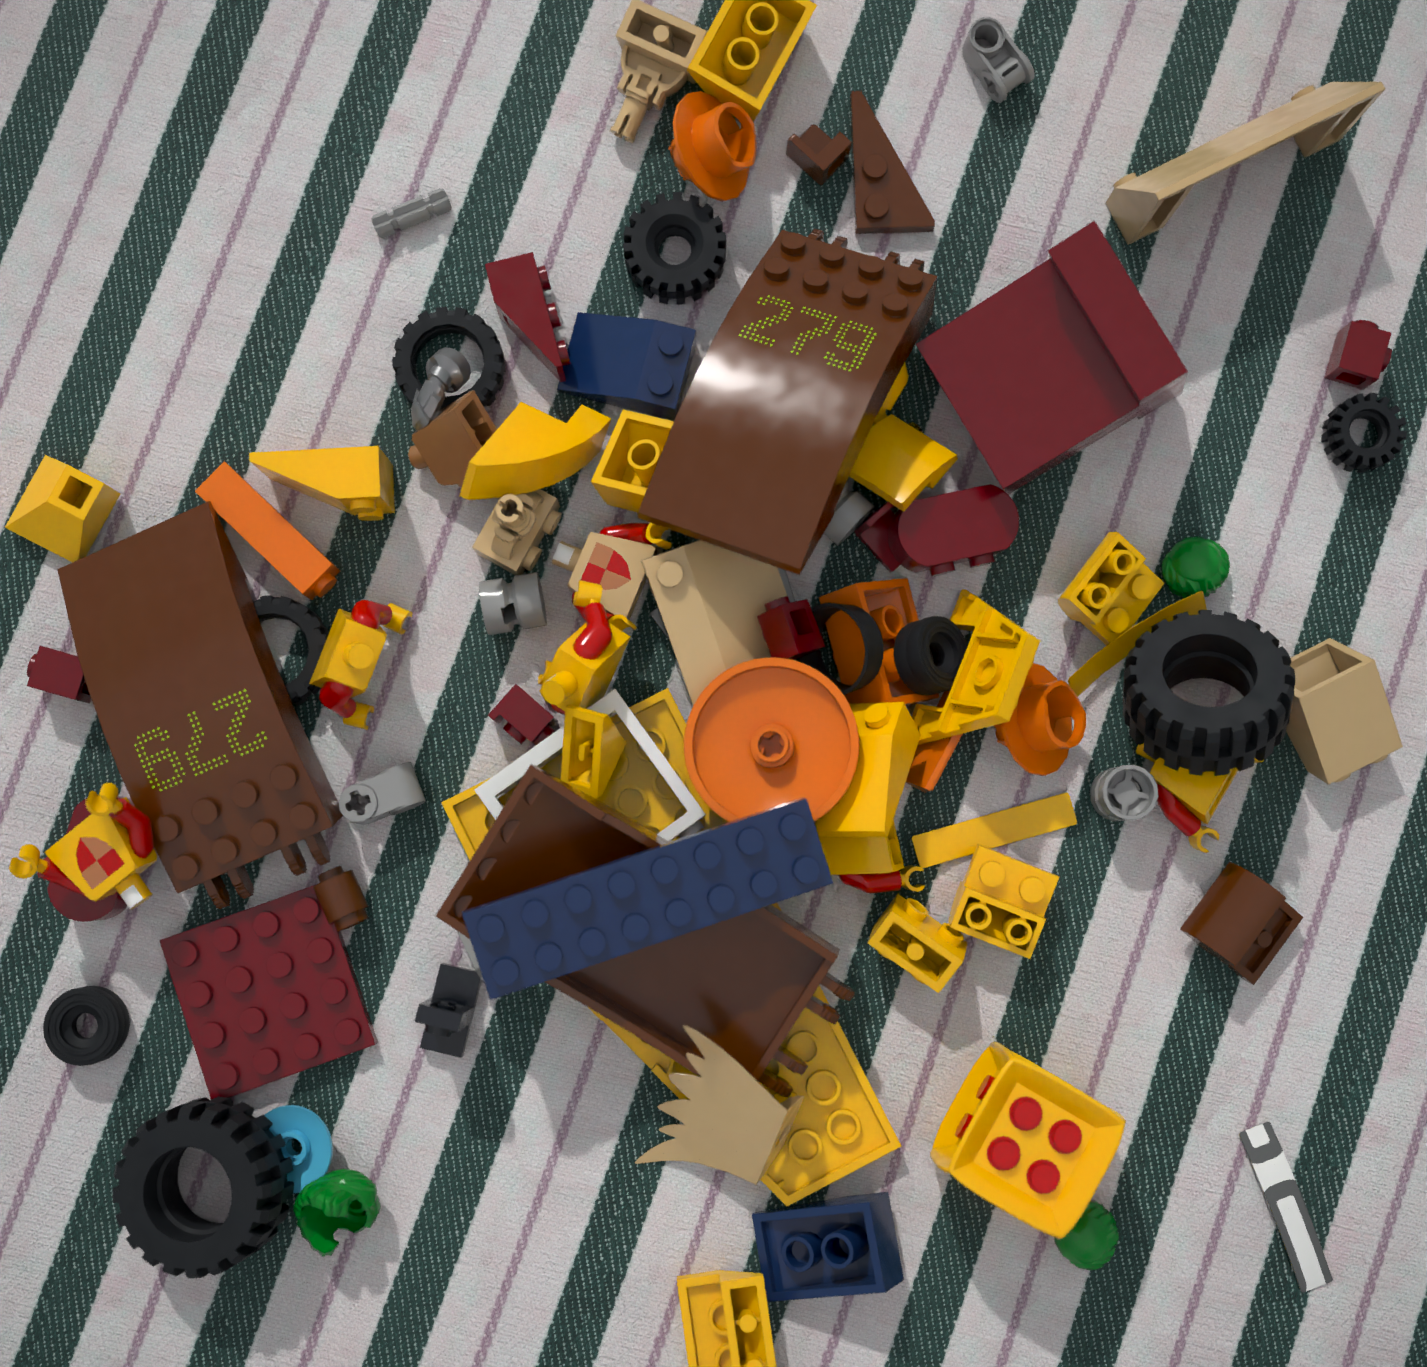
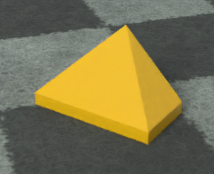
[560,704,626,799]

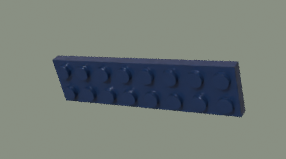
[462,797,833,1000]

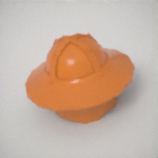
[668,91,757,202]
[994,663,1086,776]

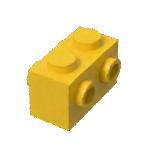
[868,894,968,993]

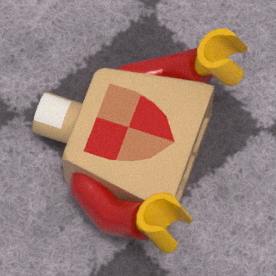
[552,523,672,631]

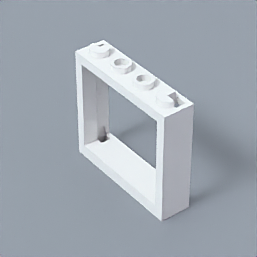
[474,689,706,842]

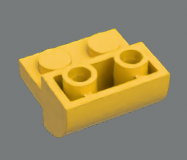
[1058,532,1165,646]
[948,844,1059,959]

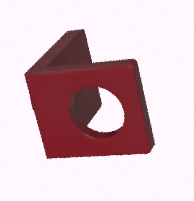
[854,501,901,573]

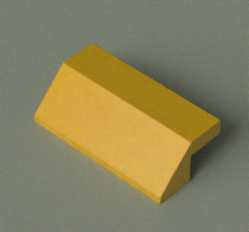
[677,1270,776,1367]

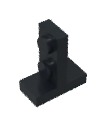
[415,963,482,1058]

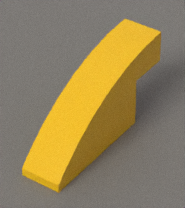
[459,402,612,500]

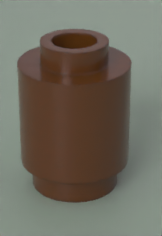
[313,866,369,932]

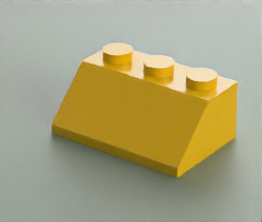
[687,0,817,123]
[591,409,674,513]

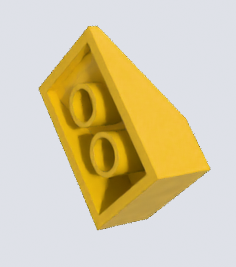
[249,446,395,521]
[814,702,921,837]

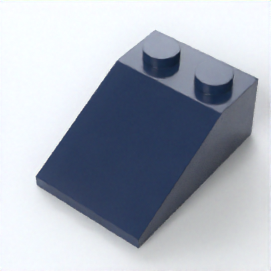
[557,312,696,421]
[752,1192,904,1302]

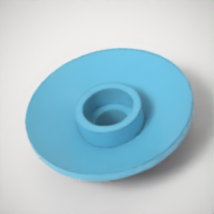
[265,1105,333,1193]

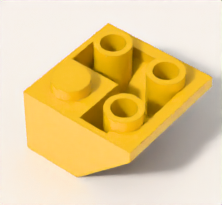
[5,455,120,562]

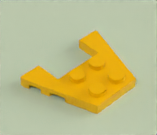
[911,589,1041,745]

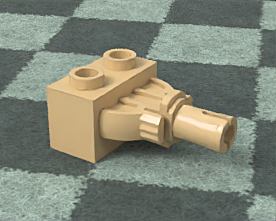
[610,0,707,143]
[472,489,562,575]

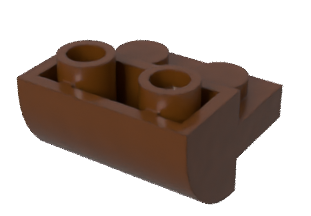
[1180,862,1303,985]

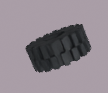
[623,192,726,305]

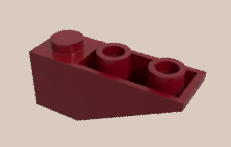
[485,252,570,382]

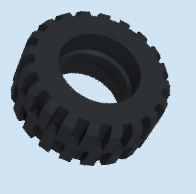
[1122,610,1296,776]
[112,1097,294,1278]

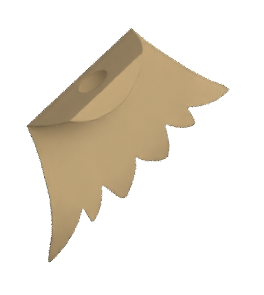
[635,1025,804,1185]

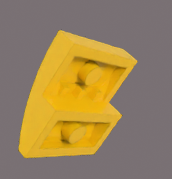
[849,414,958,512]

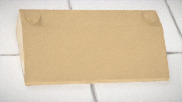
[1105,82,1385,245]
[641,540,796,705]

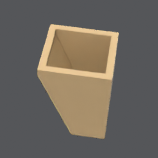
[1286,638,1403,785]

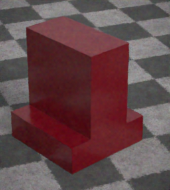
[916,220,1188,495]

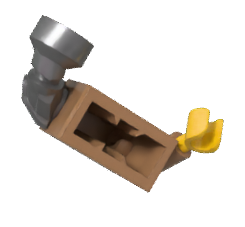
[408,347,497,487]

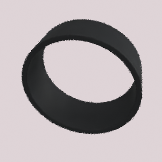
[796,603,884,695]

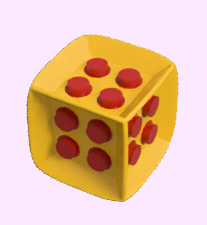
[930,1041,1126,1239]

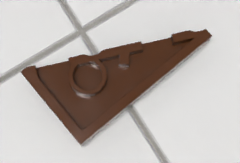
[850,91,935,234]

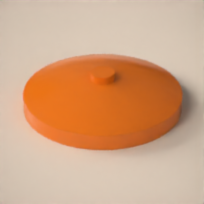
[684,657,859,822]

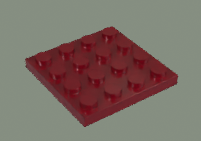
[159,884,378,1099]

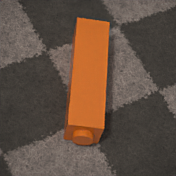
[195,462,340,600]

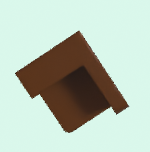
[786,124,852,186]

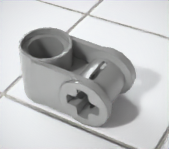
[962,17,1035,103]
[339,762,426,825]

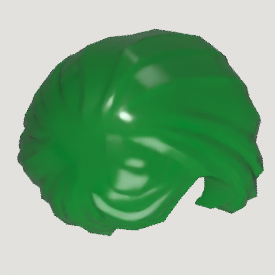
[294,1169,381,1257]

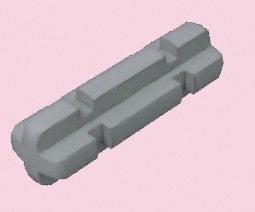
[371,188,451,238]

